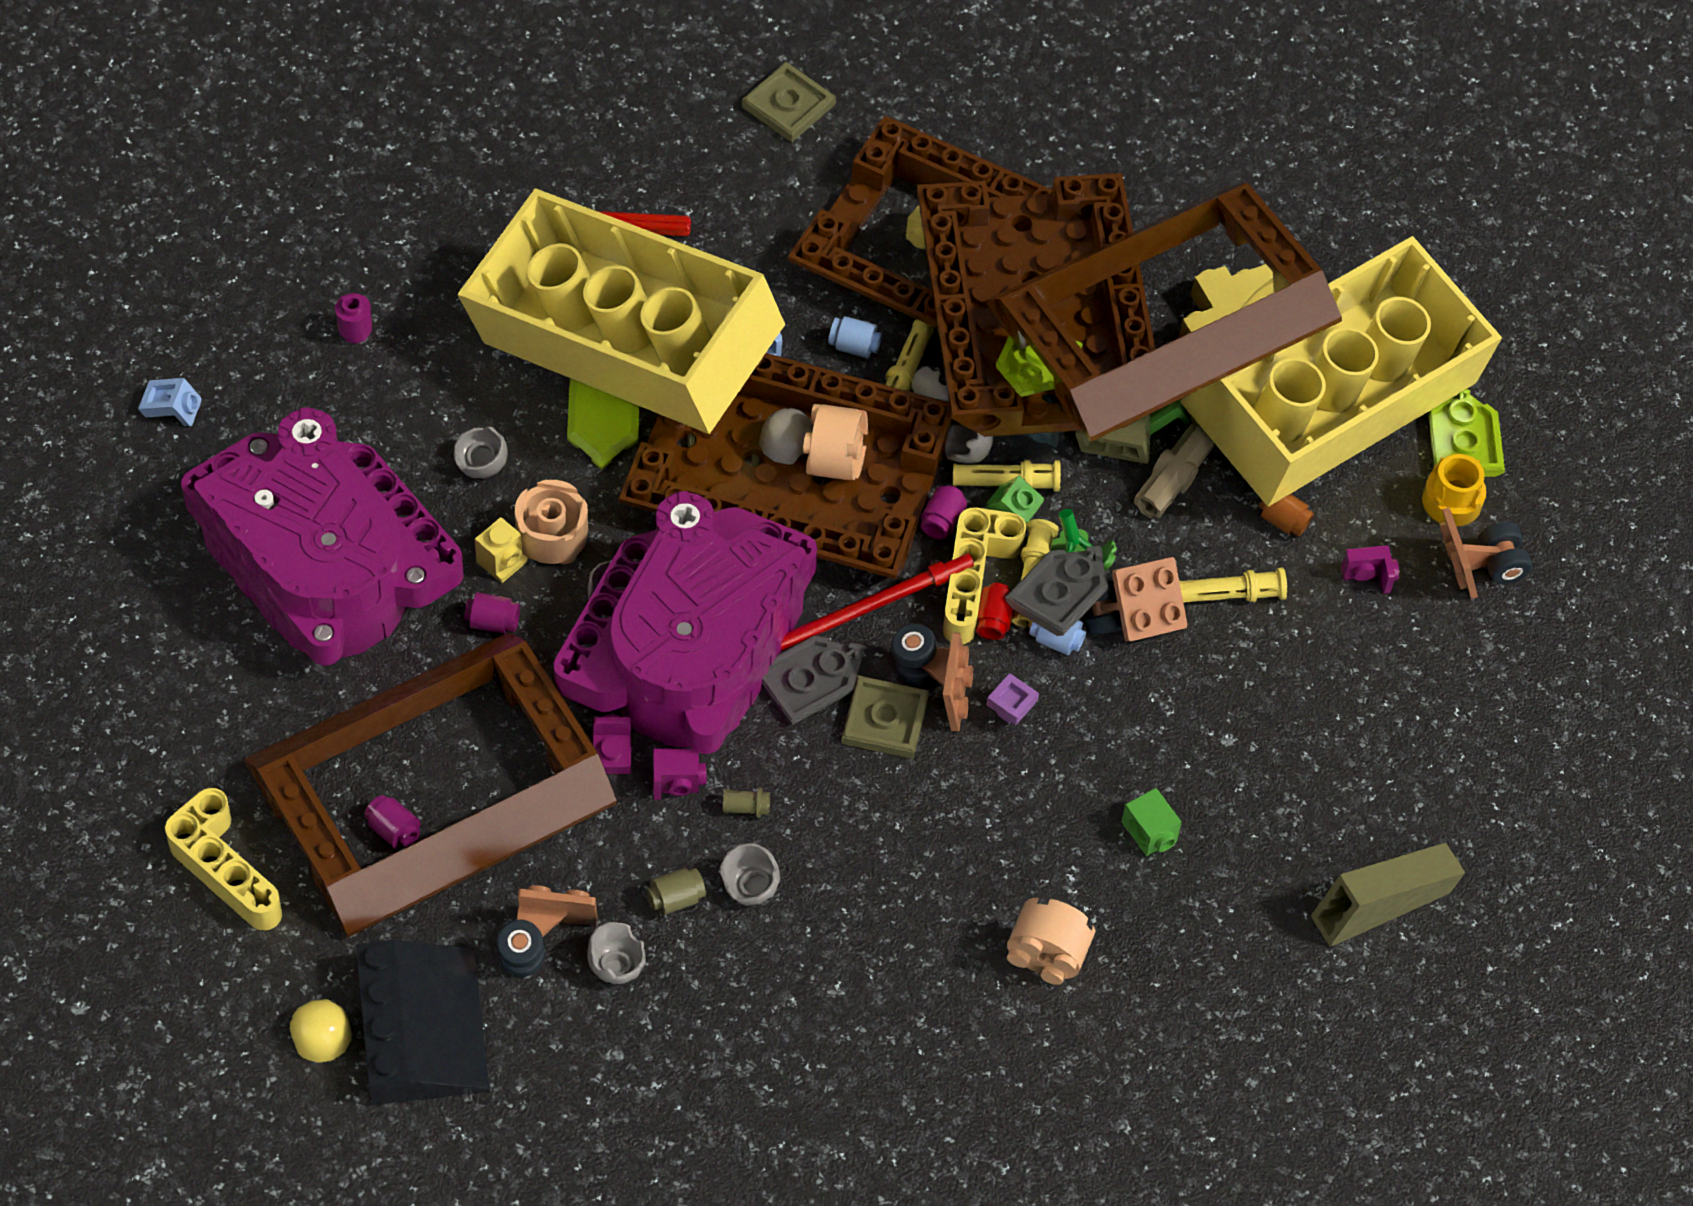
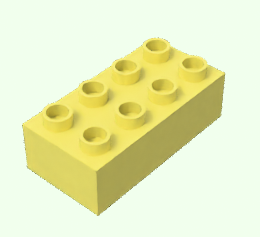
[457,188,785,434]
[1180,236,1502,507]

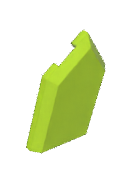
[996,336,1083,397]
[567,378,639,470]
[1428,389,1505,477]

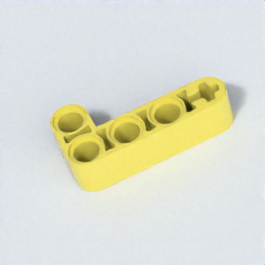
[943,508,1026,644]
[165,788,282,931]

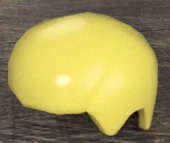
[290,999,352,1063]

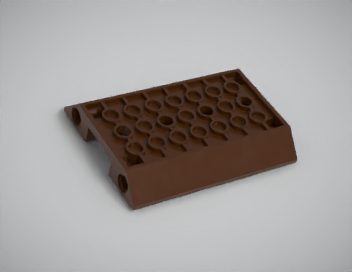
[917,173,1155,437]
[619,353,952,579]

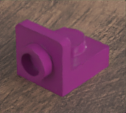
[1341,545,1399,594]
[593,714,631,774]

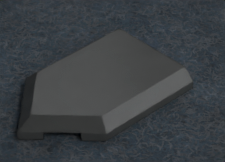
[1005,546,1108,636]
[762,636,865,726]

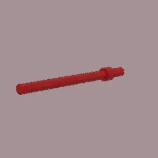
[781,553,974,651]

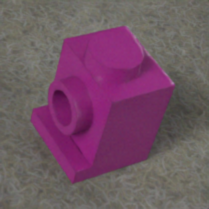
[653,749,706,800]

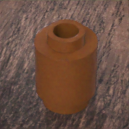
[1259,494,1314,537]

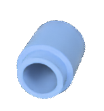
[828,316,882,358]
[1029,620,1086,655]

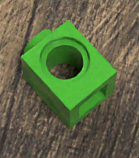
[1122,788,1182,856]

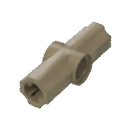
[1134,424,1215,518]

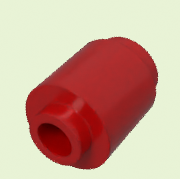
[976,583,1014,640]

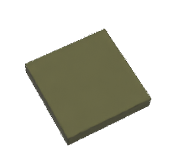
[742,62,836,143]
[841,676,929,759]

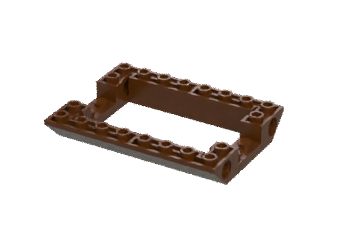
[788,115,1052,329]
[986,182,1342,442]
[244,632,617,938]

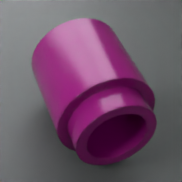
[335,293,373,343]
[921,486,967,540]
[464,592,520,634]
[364,795,420,849]

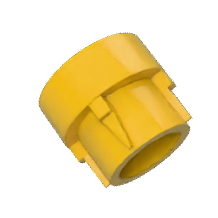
[1422,454,1486,527]

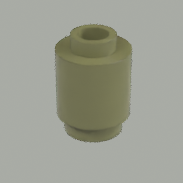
[646,867,706,915]

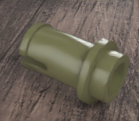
[723,788,770,818]

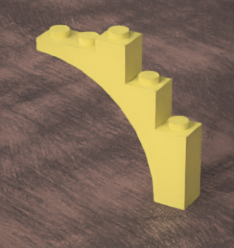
[1179,264,1274,425]

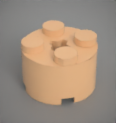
[803,404,868,480]
[515,480,588,564]
[1007,898,1095,985]

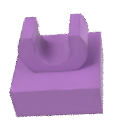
[986,673,1039,725]

